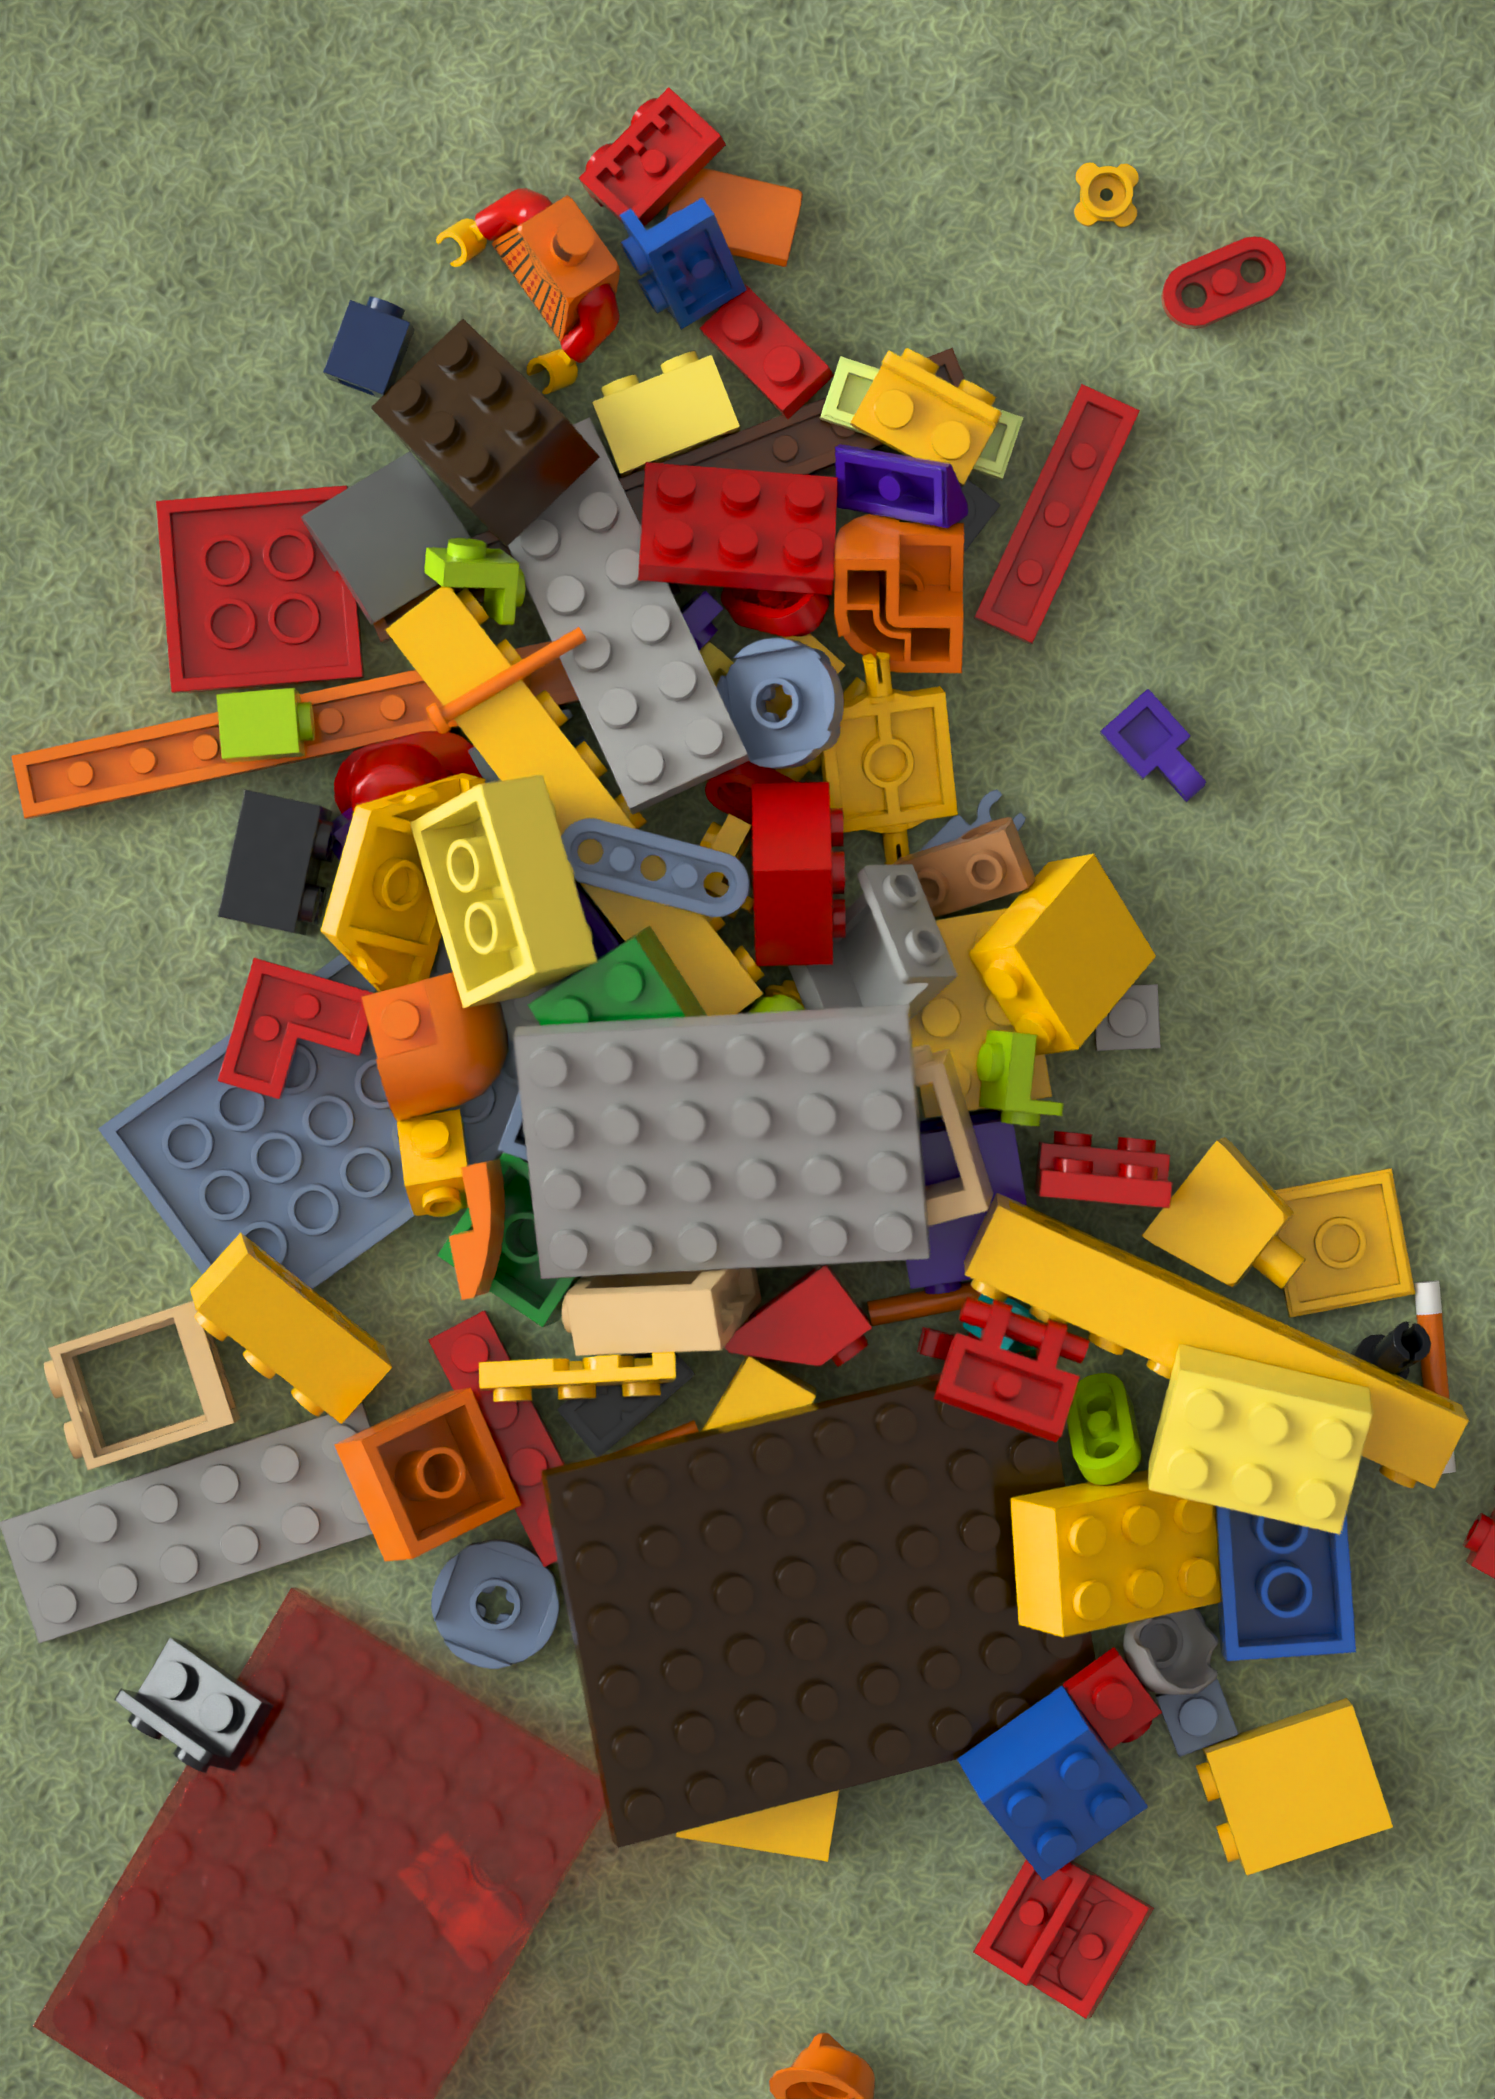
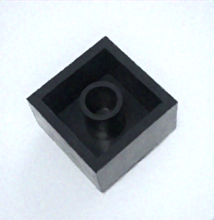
[218,790,337,935]

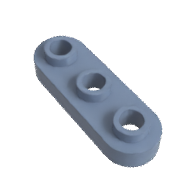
[561,818,749,917]

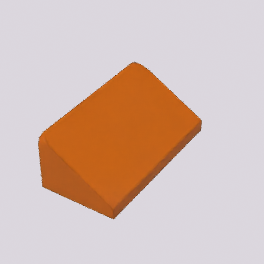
[666,168,803,267]

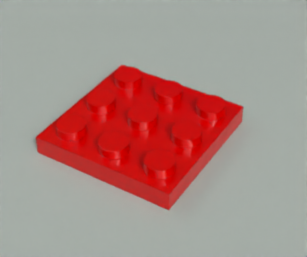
[156,485,364,694]

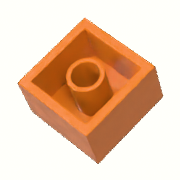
[334,1388,521,1562]

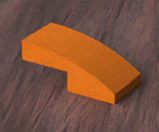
[449,1159,505,1300]

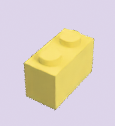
[592,351,740,478]

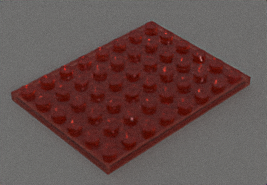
[33,1587,606,2099]

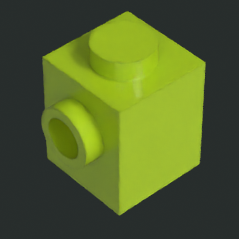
[216,688,315,763]

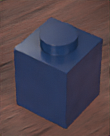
[323,296,414,398]

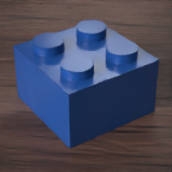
[957,1686,1148,1880]

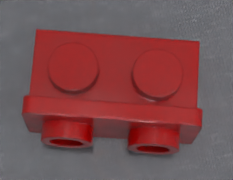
[578,87,726,227]

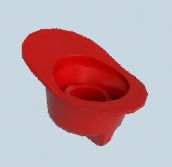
[334,731,483,814]

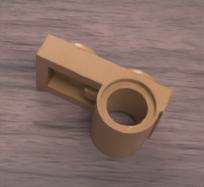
[892,817,1036,918]

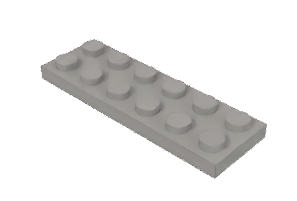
[508,417,750,815]
[0,1402,373,1643]

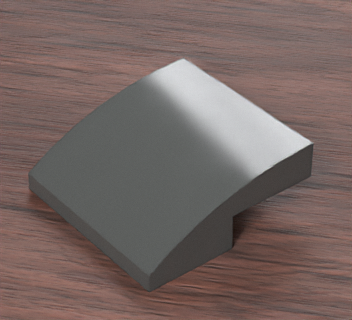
[300,451,471,625]

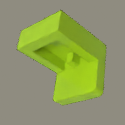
[424,538,525,625]
[977,1030,1064,1127]

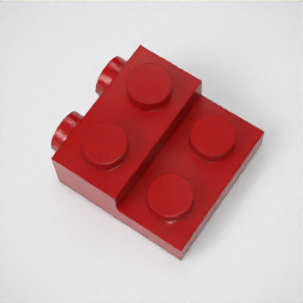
[1034,1131,1172,1208]

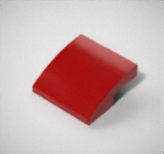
[973,1859,1154,2019]

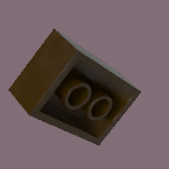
[371,319,600,547]

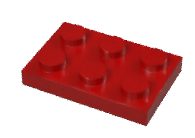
[638,462,838,595]

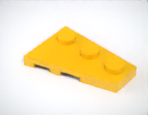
[479,1352,676,1402]

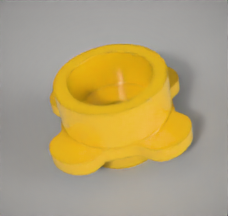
[1074,162,1139,228]

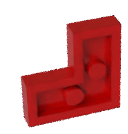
[217,958,373,1099]

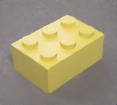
[410,775,597,1008]
[1148,1344,1373,1534]

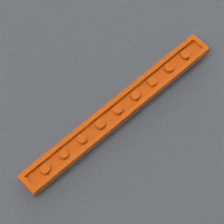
[11,641,580,819]

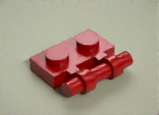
[933,1296,1090,1442]

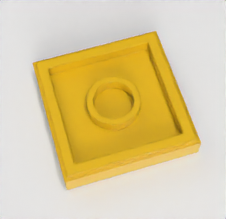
[1275,1168,1415,1318]

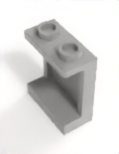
[788,864,958,1020]

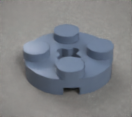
[716,638,844,769]
[431,1539,560,1669]

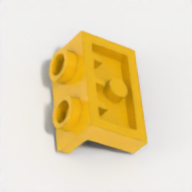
[850,348,1002,487]

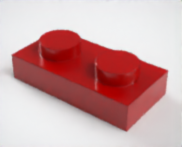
[699,284,834,419]

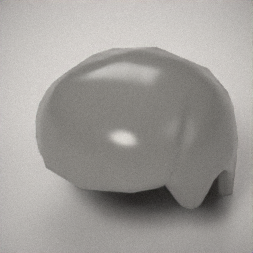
[1123,1608,1219,1695]

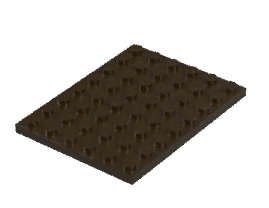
[540,1349,1096,1848]

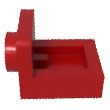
[1062,1647,1162,1750]

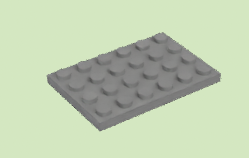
[513,1005,931,1279]

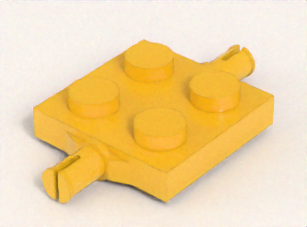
[820,652,958,865]

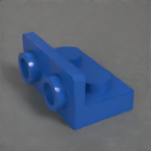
[620,197,746,329]

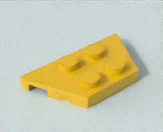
[321,773,486,992]

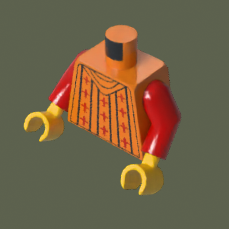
[436,188,621,394]

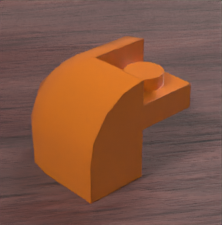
[834,514,964,673]
[361,972,509,1121]

